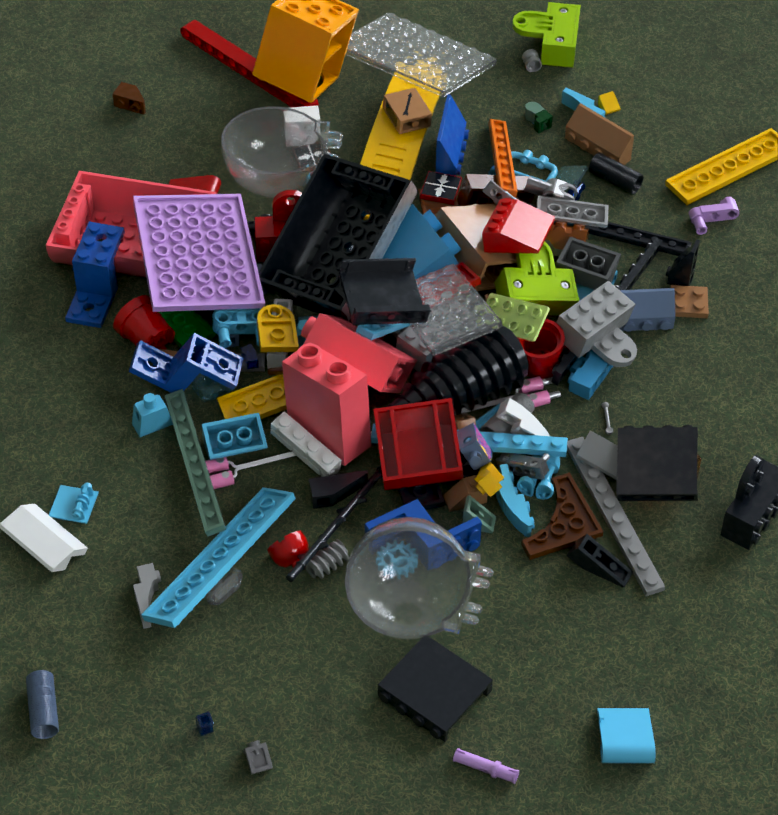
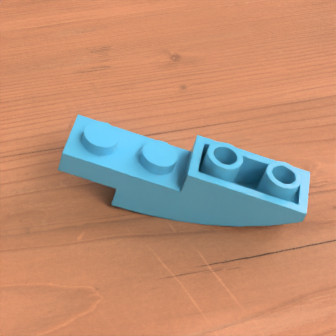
[495,464,535,537]

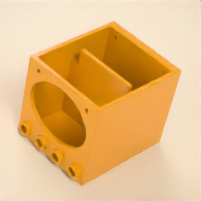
[252,0,359,103]

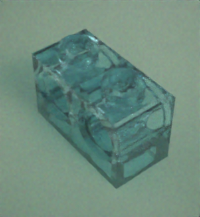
[191,363,232,403]

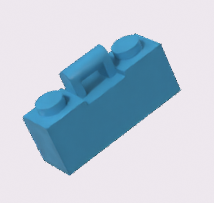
[568,349,613,400]

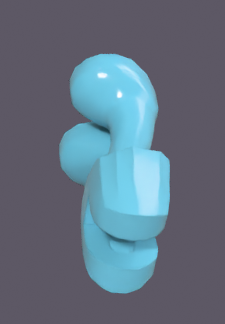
[517,455,560,500]

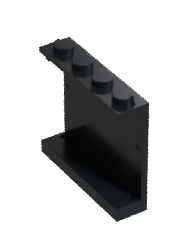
[339,258,431,325]
[616,425,698,501]
[378,634,493,742]

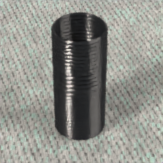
[589,152,644,194]

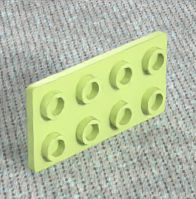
[476,293,550,342]

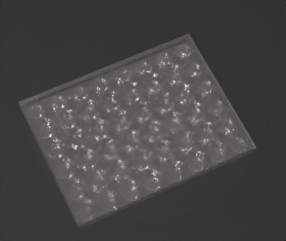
[346,13,497,97]

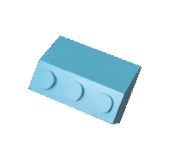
[202,413,268,460]

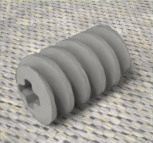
[306,539,350,579]

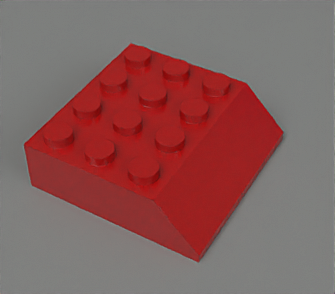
[373,398,463,490]

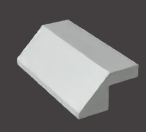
[0,504,88,572]

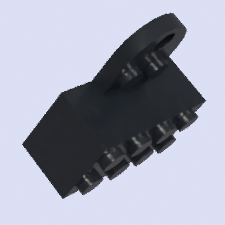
[720,455,778,550]

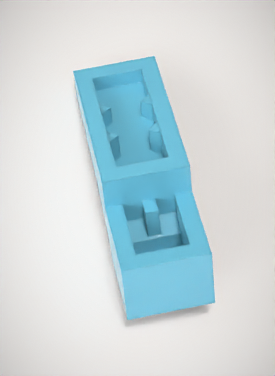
[561,88,605,117]

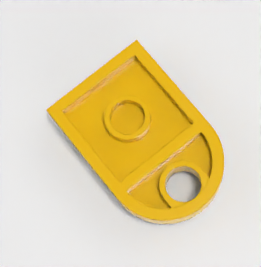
[257,304,299,352]

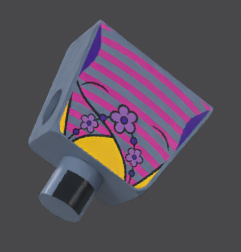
[457,422,492,470]

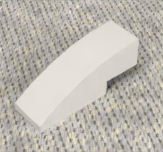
[496,398,550,436]

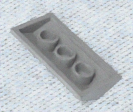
[536,196,609,228]

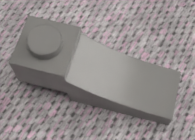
[133,563,161,629]

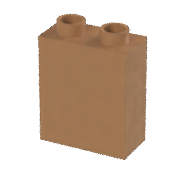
[435,204,518,291]

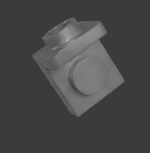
[243,740,273,775]

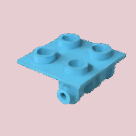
[49,483,99,524]

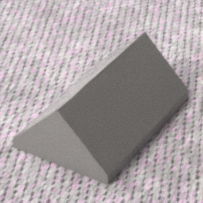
[576,430,618,480]

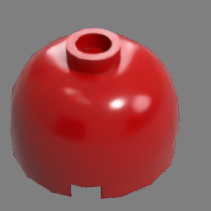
[267,530,309,568]

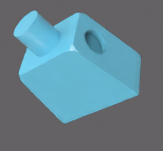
[132,393,173,437]

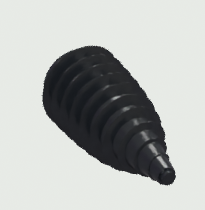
[386,325,529,415]

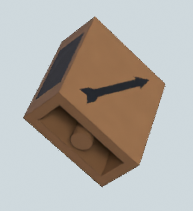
[383,88,432,134]

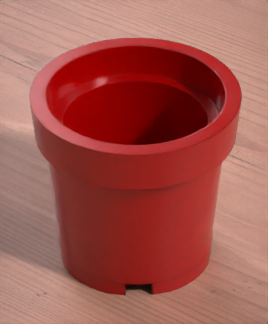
[113,295,175,350]
[518,319,565,379]

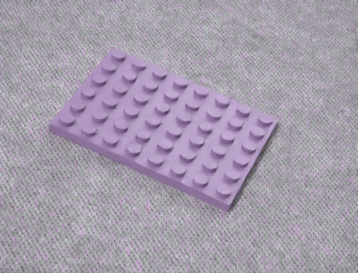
[133,194,265,312]

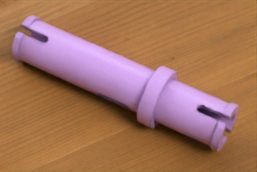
[453,748,519,784]

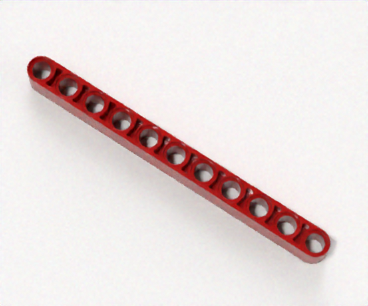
[180,20,319,107]

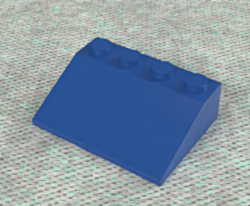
[436,94,469,176]

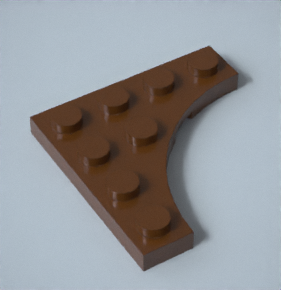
[521,472,604,560]

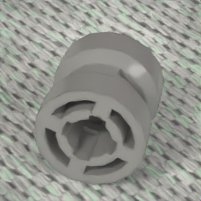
[522,49,542,72]

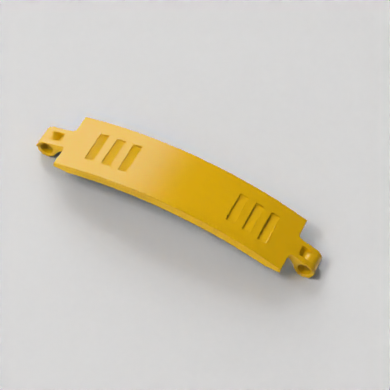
[360,62,447,180]

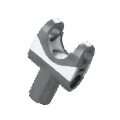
[524,176,577,200]

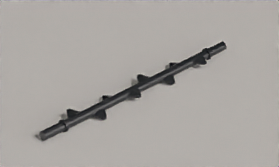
[286,466,383,582]

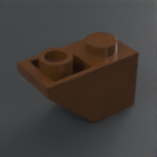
[113,82,146,114]

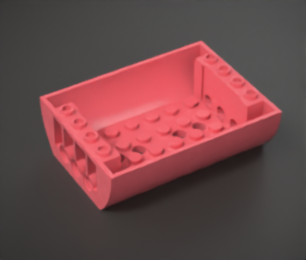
[46,171,217,278]

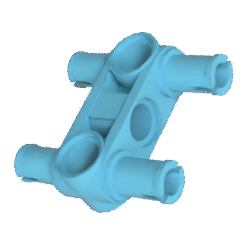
[212,308,262,348]

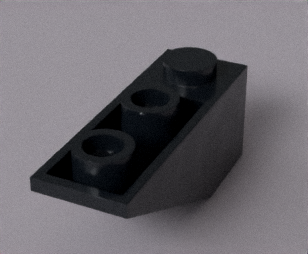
[309,470,368,509]

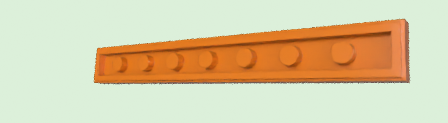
[488,119,517,197]

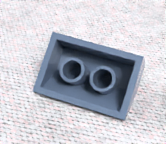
[619,288,675,332]

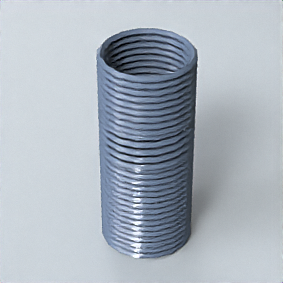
[26,670,59,739]

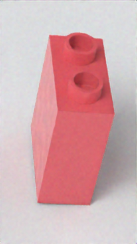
[301,313,417,393]
[282,342,371,466]

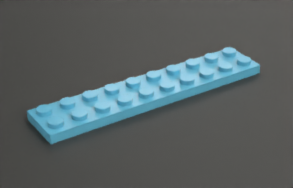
[141,487,296,628]

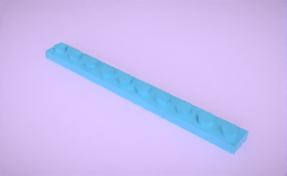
[371,424,568,457]

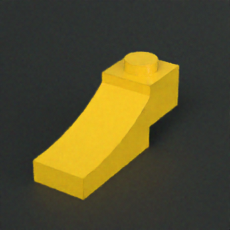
[474,462,504,497]

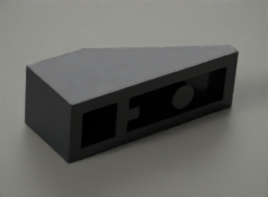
[666,240,700,286]
[566,534,633,587]

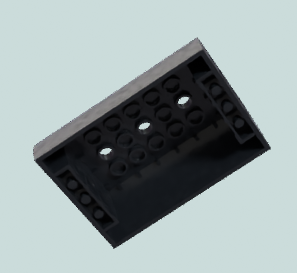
[259,153,417,321]

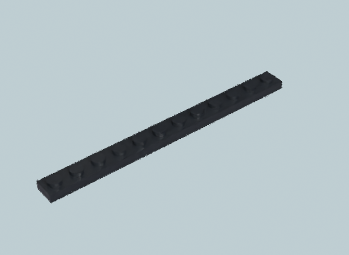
[551,238,662,386]

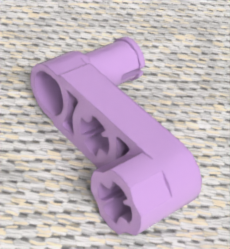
[689,197,740,235]

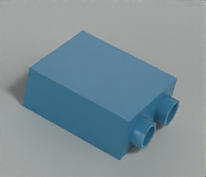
[382,204,461,284]

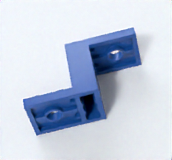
[65,221,125,328]
[129,333,244,393]
[365,499,482,570]

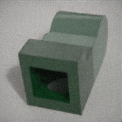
[525,102,553,133]

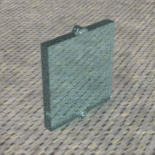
[555,165,588,187]

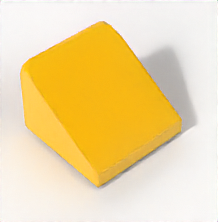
[598,91,621,115]

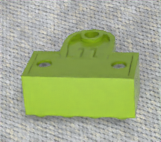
[512,2,581,68]
[494,241,579,315]

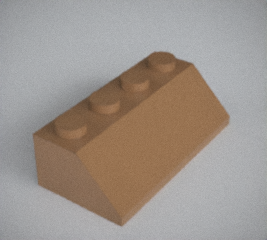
[565,103,634,165]

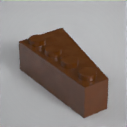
[457,174,535,206]

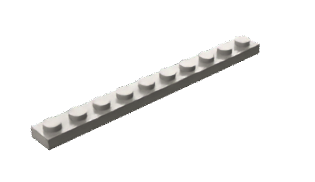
[567,437,665,596]

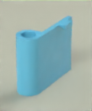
[597,708,656,763]

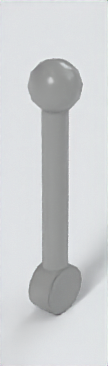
[602,402,613,435]

